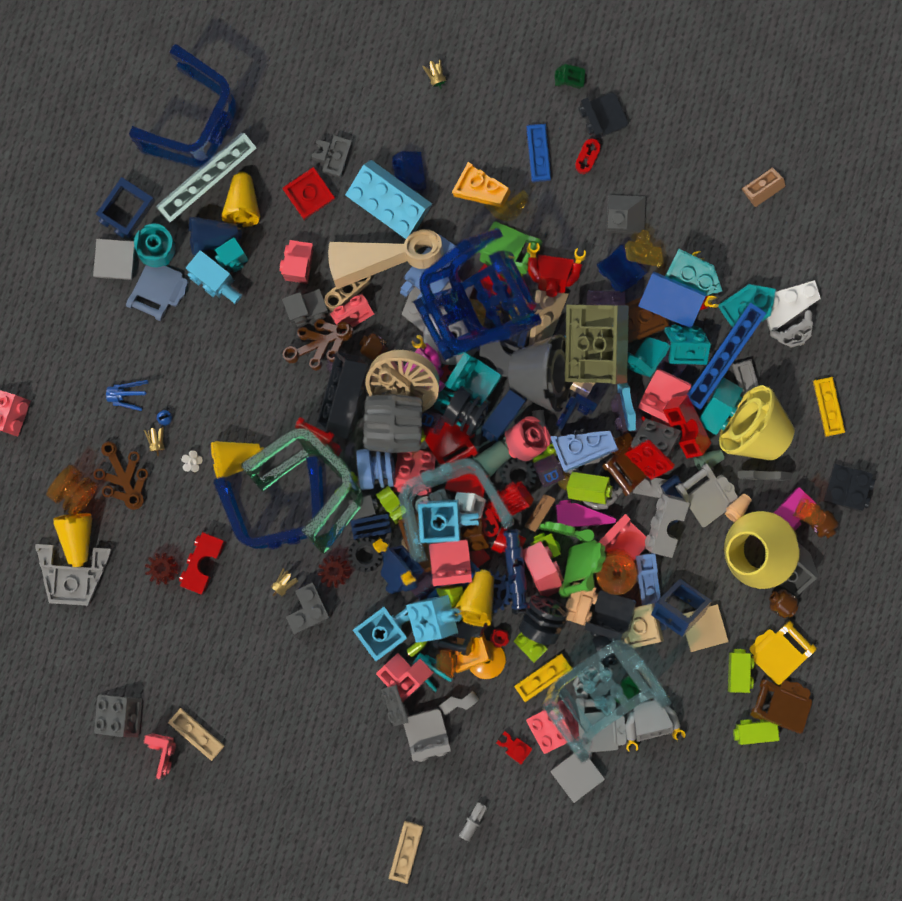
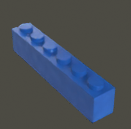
[687,303,766,410]

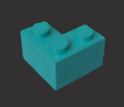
[699,377,743,435]

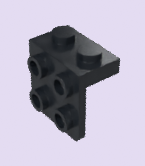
[578,92,628,140]
[585,590,636,642]

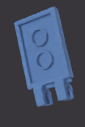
[400,234,469,308]

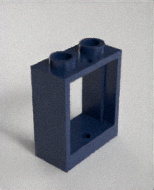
[96,177,155,238]
[482,390,525,442]
[651,579,712,637]

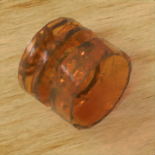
[46,464,98,516]
[596,548,637,595]

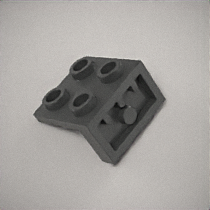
[631,419,681,461]
[94,695,142,737]

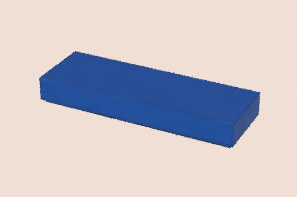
[526,124,551,182]

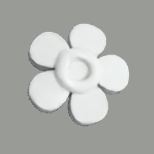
[181,450,203,472]

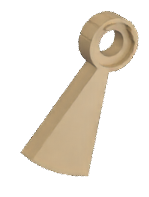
[328,229,444,289]

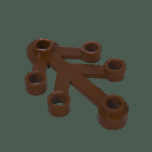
[283,319,353,371]
[93,441,149,510]

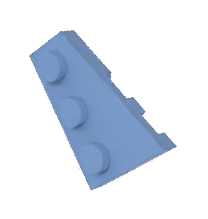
[550,431,618,473]

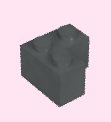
[282,289,328,327]
[286,582,330,634]

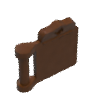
[602,433,647,496]
[750,680,812,734]

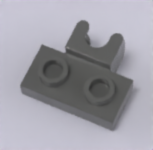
[312,135,352,178]

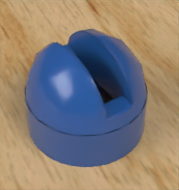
[157,410,173,426]

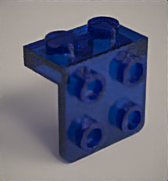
[596,244,648,293]

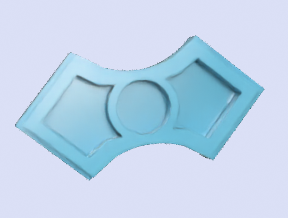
[617,383,636,431]

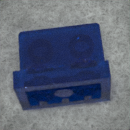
[556,393,598,432]

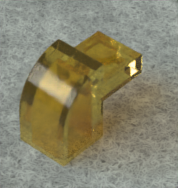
[484,190,528,221]

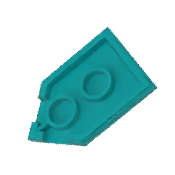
[665,249,722,296]
[718,284,776,328]

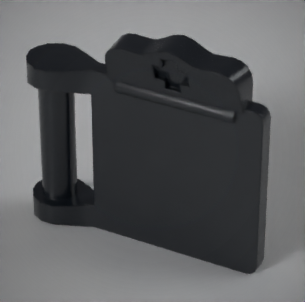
[433,619,488,656]

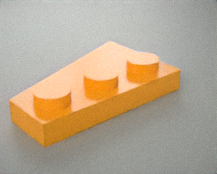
[452,162,511,208]
[455,632,492,673]

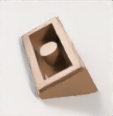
[742,168,785,207]

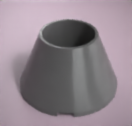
[508,335,571,412]

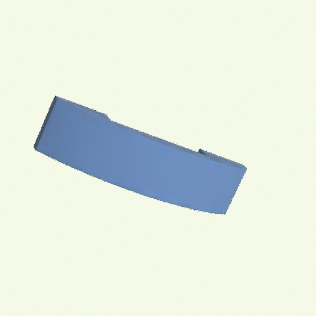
[636,553,666,630]

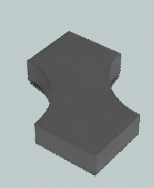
[480,337,511,377]
[738,471,792,481]

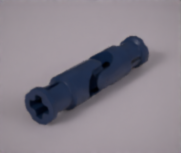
[503,529,528,609]

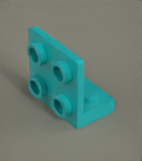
[664,325,711,365]
[627,337,670,377]
[445,352,502,406]

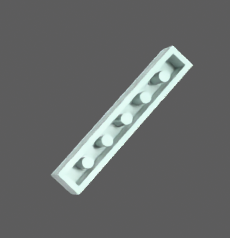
[156,133,256,222]

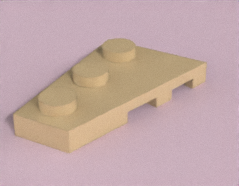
[528,290,569,346]

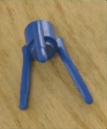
[106,380,148,411]

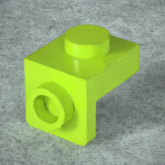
[530,533,561,559]
[514,633,548,662]

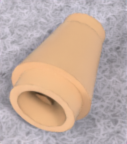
[725,494,752,522]

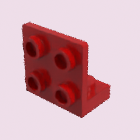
[625,439,675,480]

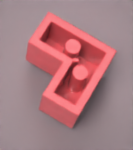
[280,240,314,284]
[523,541,564,597]
[376,653,433,702]

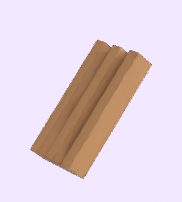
[525,494,555,532]

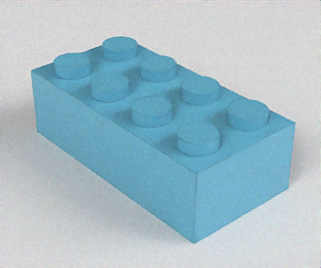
[345,160,432,239]

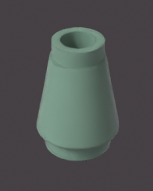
[694,449,724,471]

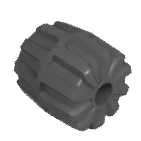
[364,394,423,453]

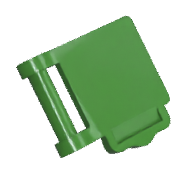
[479,221,542,274]
[538,522,594,543]
[559,540,606,598]

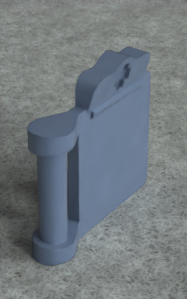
[126,265,188,321]

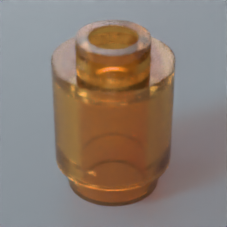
[436,650,456,678]

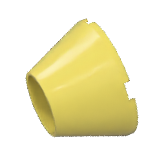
[719,385,795,460]
[724,511,800,589]

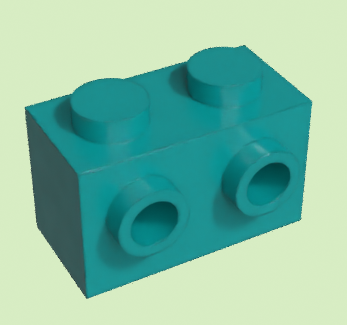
[215,238,248,273]

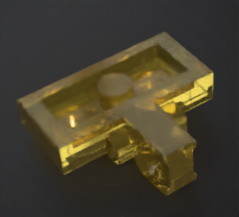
[625,230,664,267]

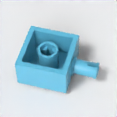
[186,250,242,304]
[418,499,479,543]
[406,595,462,643]
[353,607,410,661]

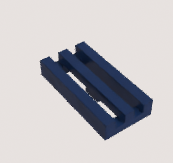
[350,514,392,540]

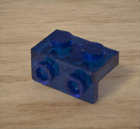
[392,151,426,190]

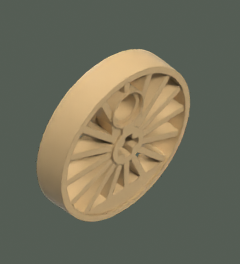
[366,350,440,412]

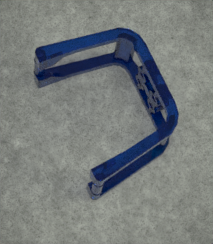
[129,44,237,168]
[419,228,542,350]
[413,251,543,361]
[213,456,325,550]

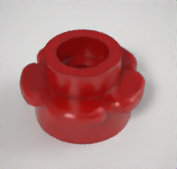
[490,628,509,648]

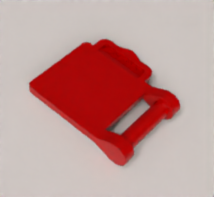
[295,417,342,458]
[423,419,478,473]

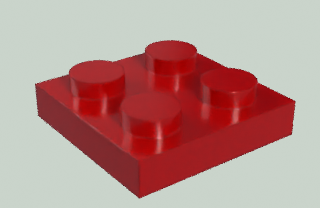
[282,167,335,220]

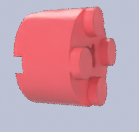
[505,416,551,461]

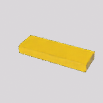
[813,377,845,437]
[514,653,572,702]

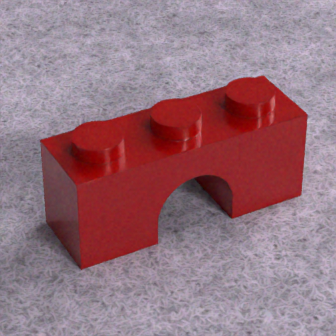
[663,395,711,459]
[179,532,226,595]

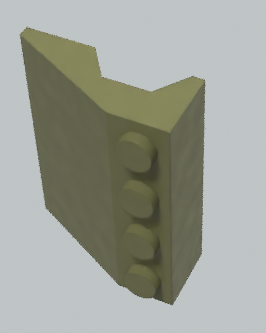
[565,305,629,384]

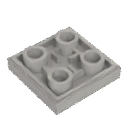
[93,239,135,280]
[550,749,605,803]

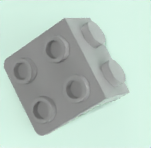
[404,708,451,762]

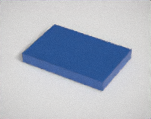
[639,271,706,328]

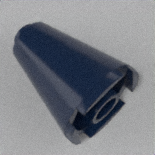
[189,217,242,255]

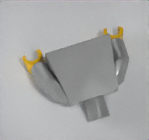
[626,692,686,752]

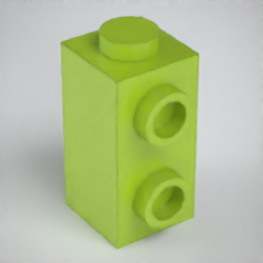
[567,472,613,505]
[728,649,754,693]
[733,719,779,745]

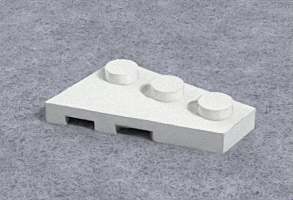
[766,280,820,332]

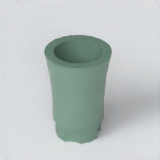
[473,437,511,478]

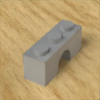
[645,493,690,558]

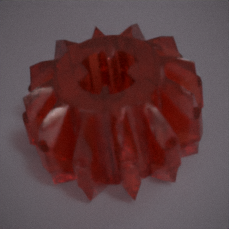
[145,553,178,585]
[318,555,351,588]

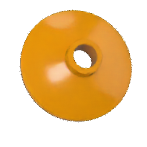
[470,640,506,679]

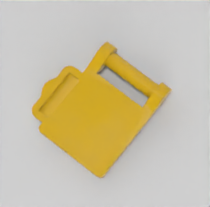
[750,620,817,685]

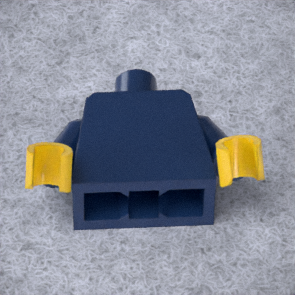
[373,538,424,594]

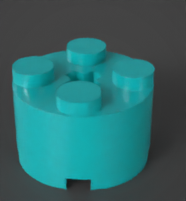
[134,224,175,267]

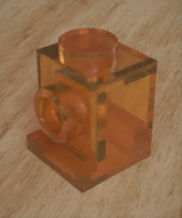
[793,498,826,527]

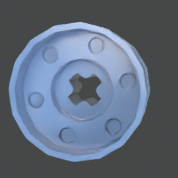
[356,449,395,490]

